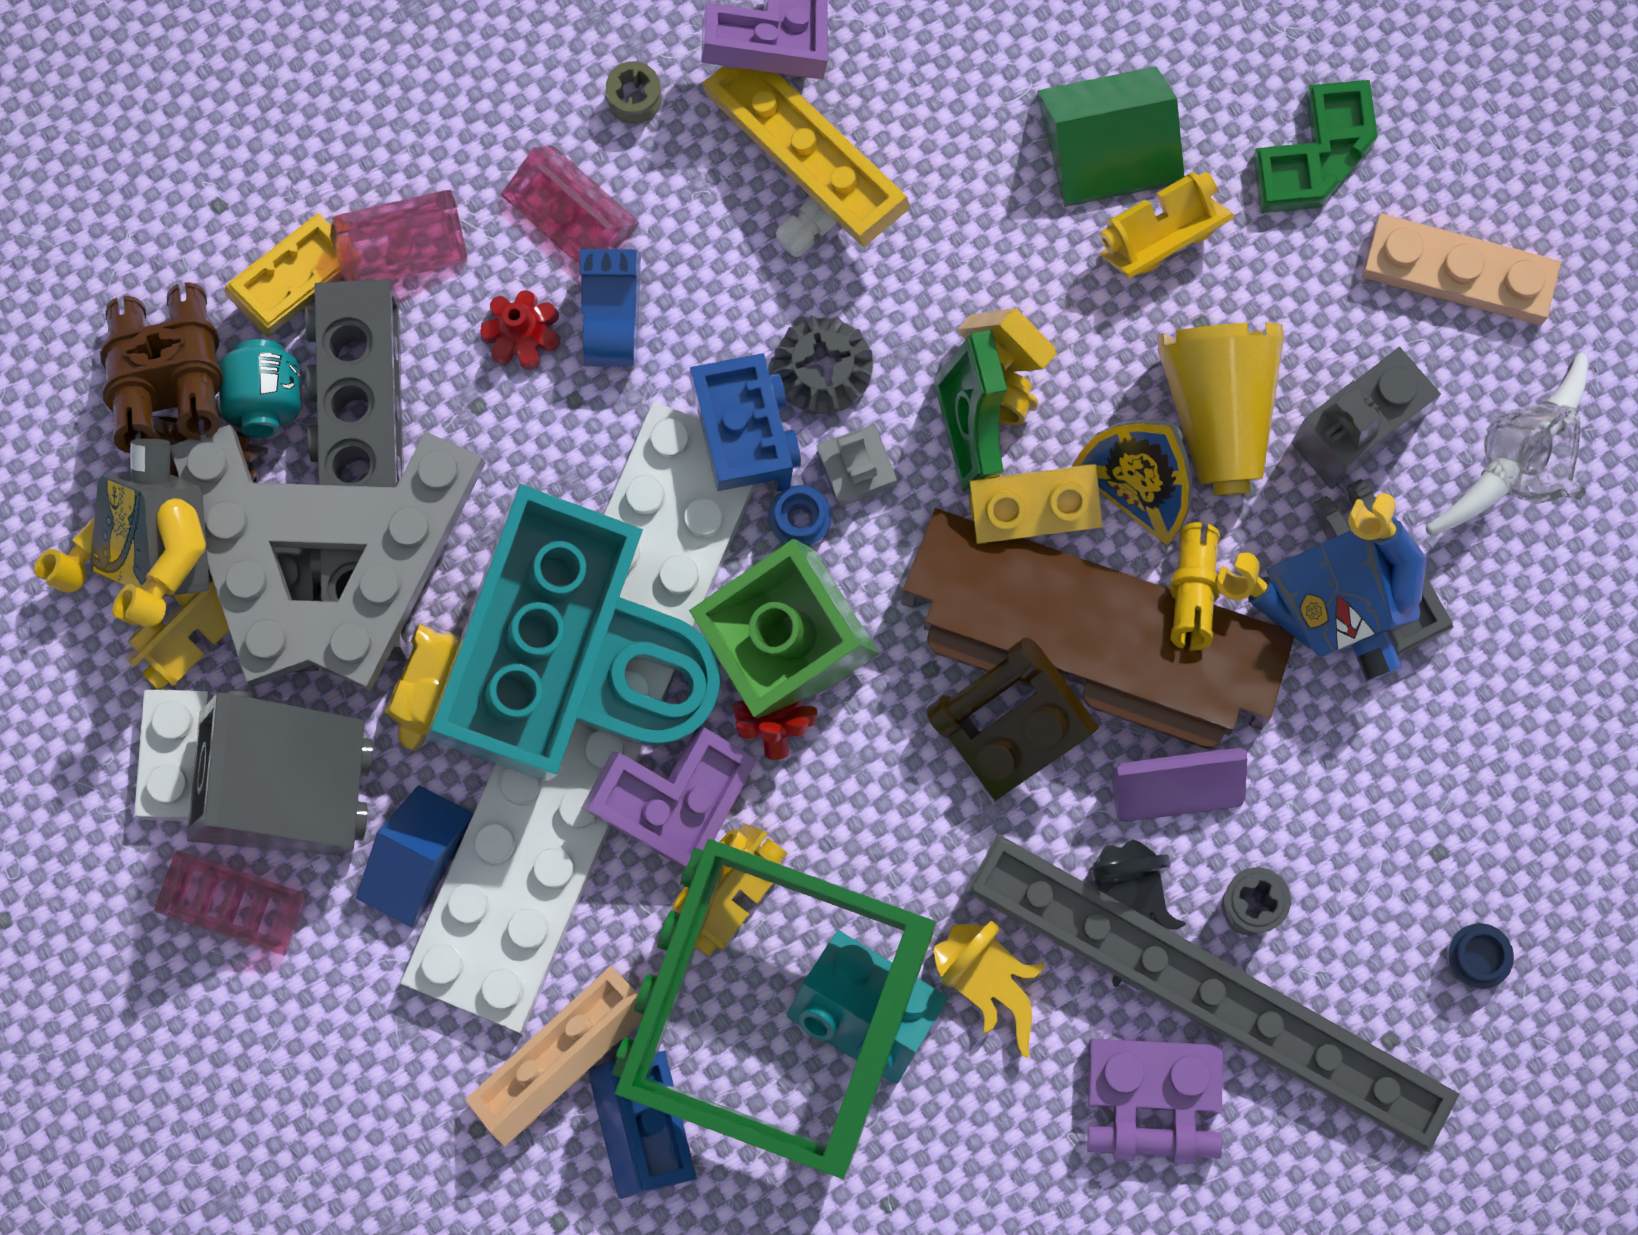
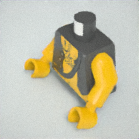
[34,438,209,627]

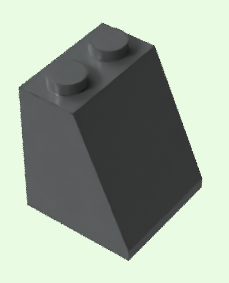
[187,692,373,856]

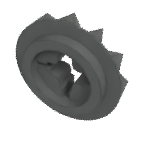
[773,315,873,414]

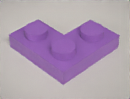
[701,0,828,80]
[581,727,757,868]

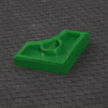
[933,330,1008,494]

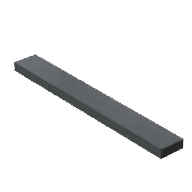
[965,834,1460,1152]

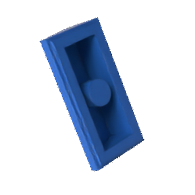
[589,1050,697,1199]

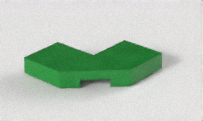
[1253,80,1378,213]

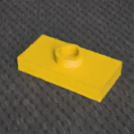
[225,213,361,338]
[956,308,1057,372]

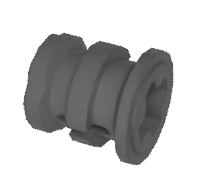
[1221,867,1291,936]

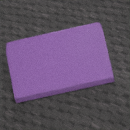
[1111,747,1248,822]

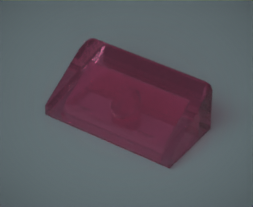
[501,146,639,266]
[330,190,468,281]

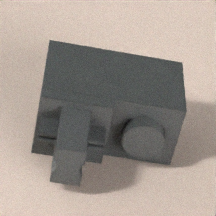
[1291,346,1441,490]

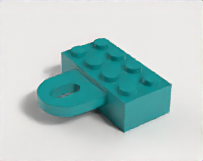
[425,484,720,782]

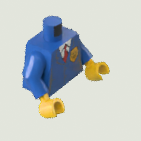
[1217,493,1427,682]

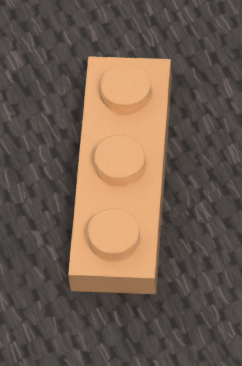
[1361,213,1561,326]
[465,965,643,1147]

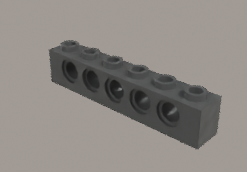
[305,279,409,661]

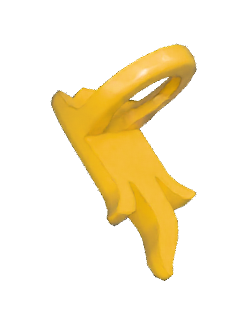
[934,920,1045,1058]

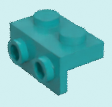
[787,930,949,1084]

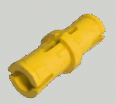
[1170,522,1220,651]

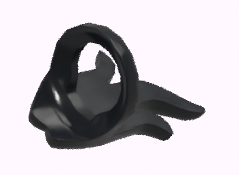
[1091,839,1186,987]

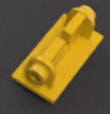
[1099,171,1235,279]
[969,464,1103,544]
[126,573,229,690]
[672,823,788,957]

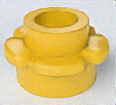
[999,371,1039,426]

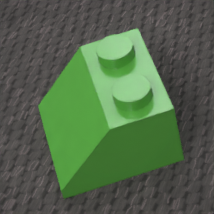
[689,538,880,718]

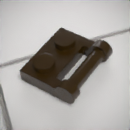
[927,637,1099,801]

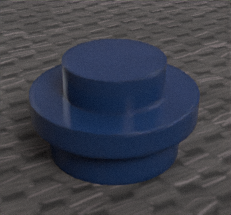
[1447,923,1514,990]

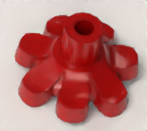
[480,290,561,370]
[733,700,818,760]

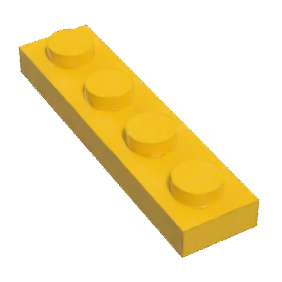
[702,66,910,248]

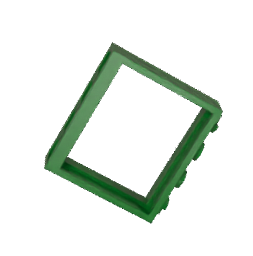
[611,838,938,1180]

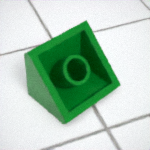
[1037,66,1185,207]

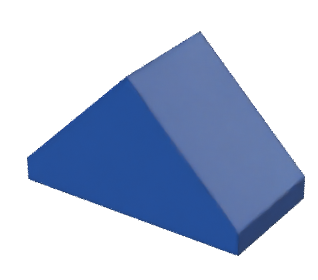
[356,785,474,929]

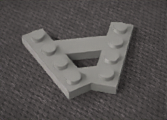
[170,425,486,691]

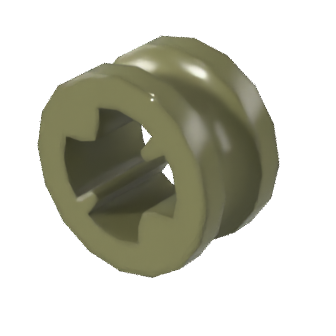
[606,61,662,124]

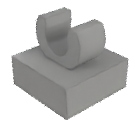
[816,424,897,508]

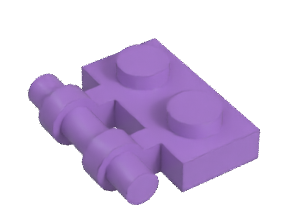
[1087,1039,1223,1164]

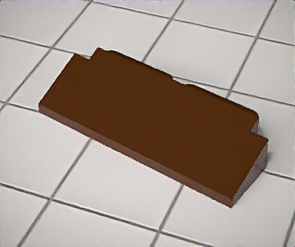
[901,508,1294,748]

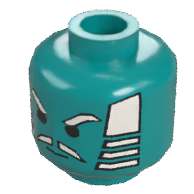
[218,339,301,438]

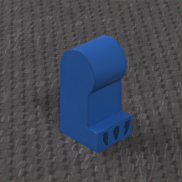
[580,249,641,367]

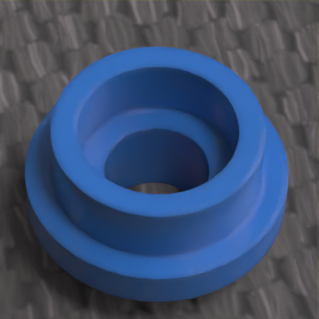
[768,485,831,547]

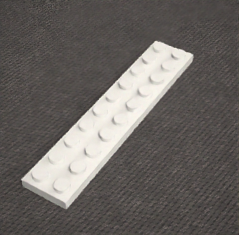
[400,401,756,1035]

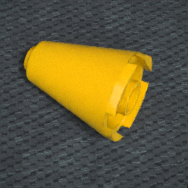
[1157,322,1284,496]

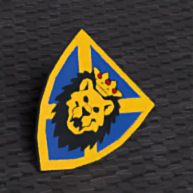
[1071,419,1192,546]

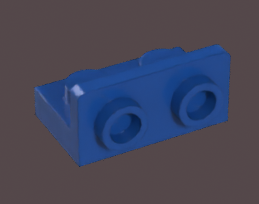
[689,353,801,492]

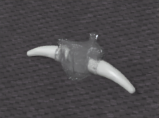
[1425,353,1588,536]

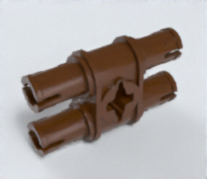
[100,282,223,454]

